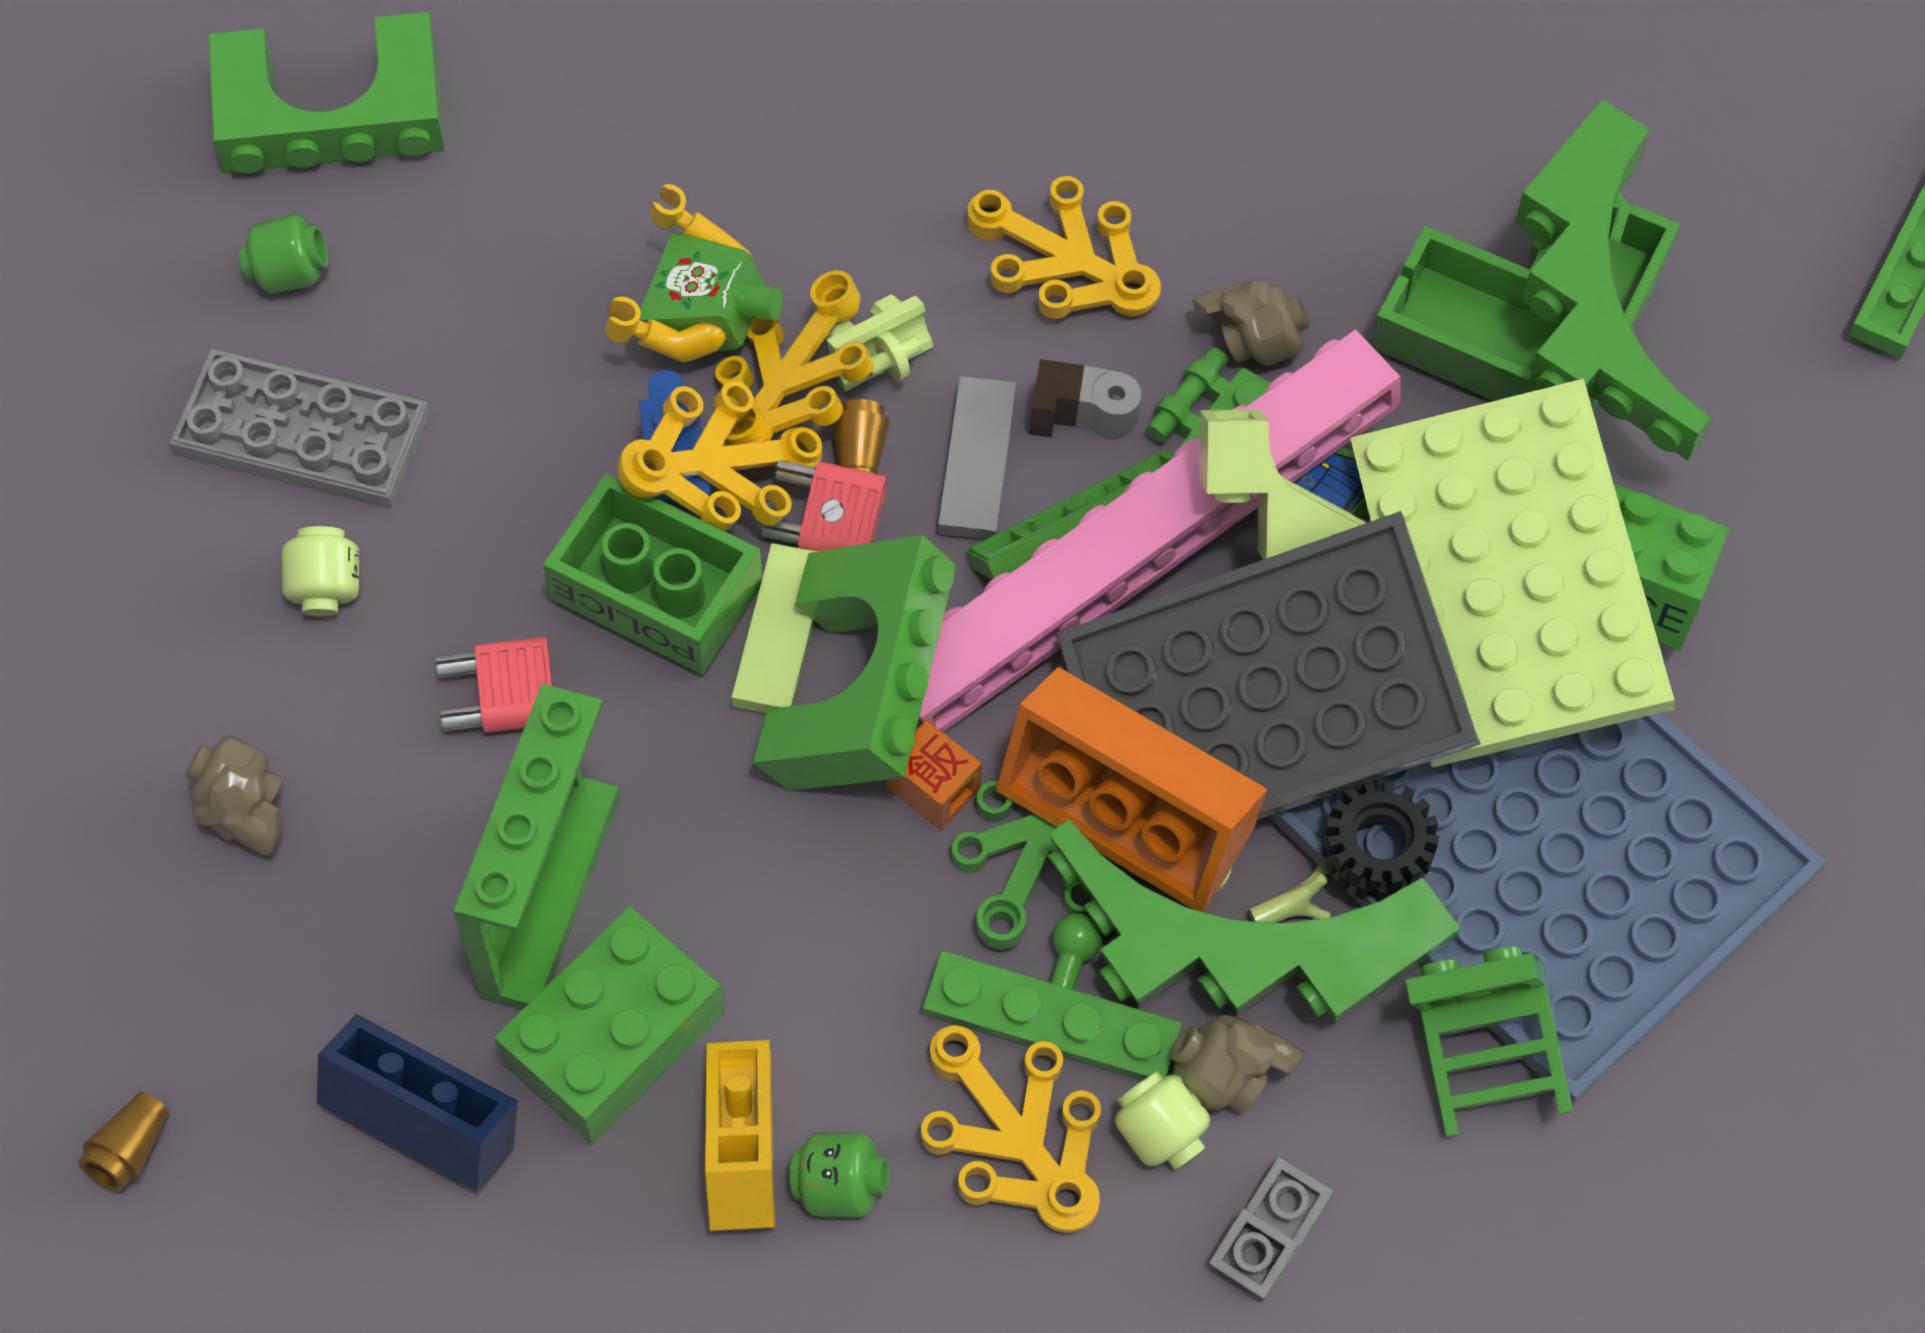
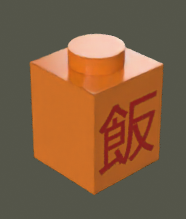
[886,720,982,831]

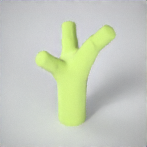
[1248,865,1331,923]

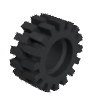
[1322,780,1439,902]

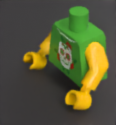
[605,184,783,363]

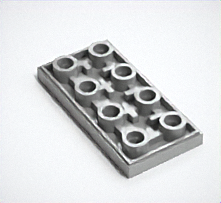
[169,349,430,508]

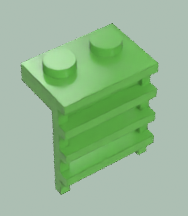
[1405,946,1574,1137]

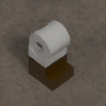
[1029,359,1142,439]

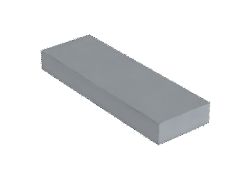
[938,376,1017,540]

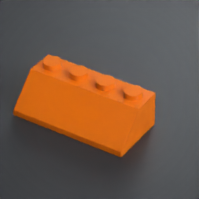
[996,667,1268,912]

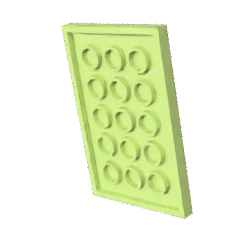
[1350,379,1675,767]

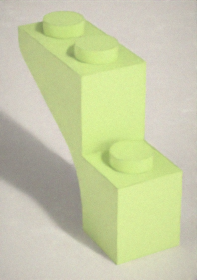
[1199,409,1368,559]

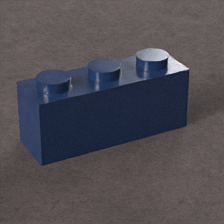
[317,1014,518,1191]

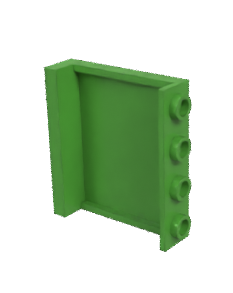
[454,683,620,1010]

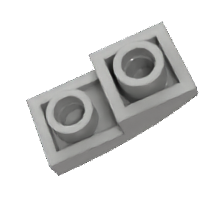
[1209,1157,1334,1300]

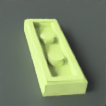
[731,543,817,713]

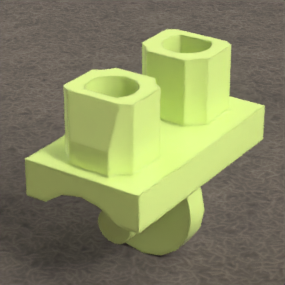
[825,294,933,392]

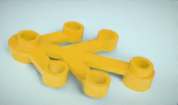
[967,176,1161,319]
[715,270,874,446]
[618,381,822,531]
[921,1025,1101,1233]

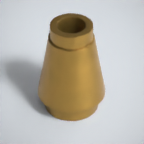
[833,399,890,474]
[79,1092,169,1191]

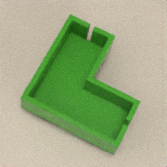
[1372,198,1681,413]

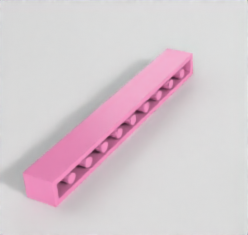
[917,329,1401,732]

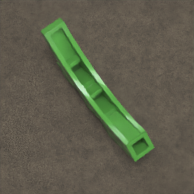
[1515,99,1712,461]
[1048,819,1461,1024]

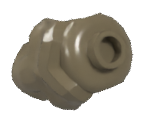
[1192,280,1310,367]
[184,735,283,856]
[1170,1015,1305,1113]

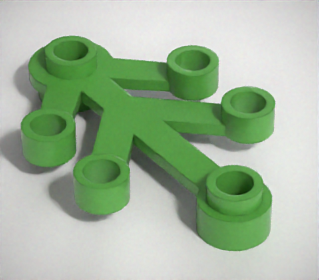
[951,780,1118,950]

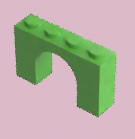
[209,12,445,174]
[753,535,956,791]

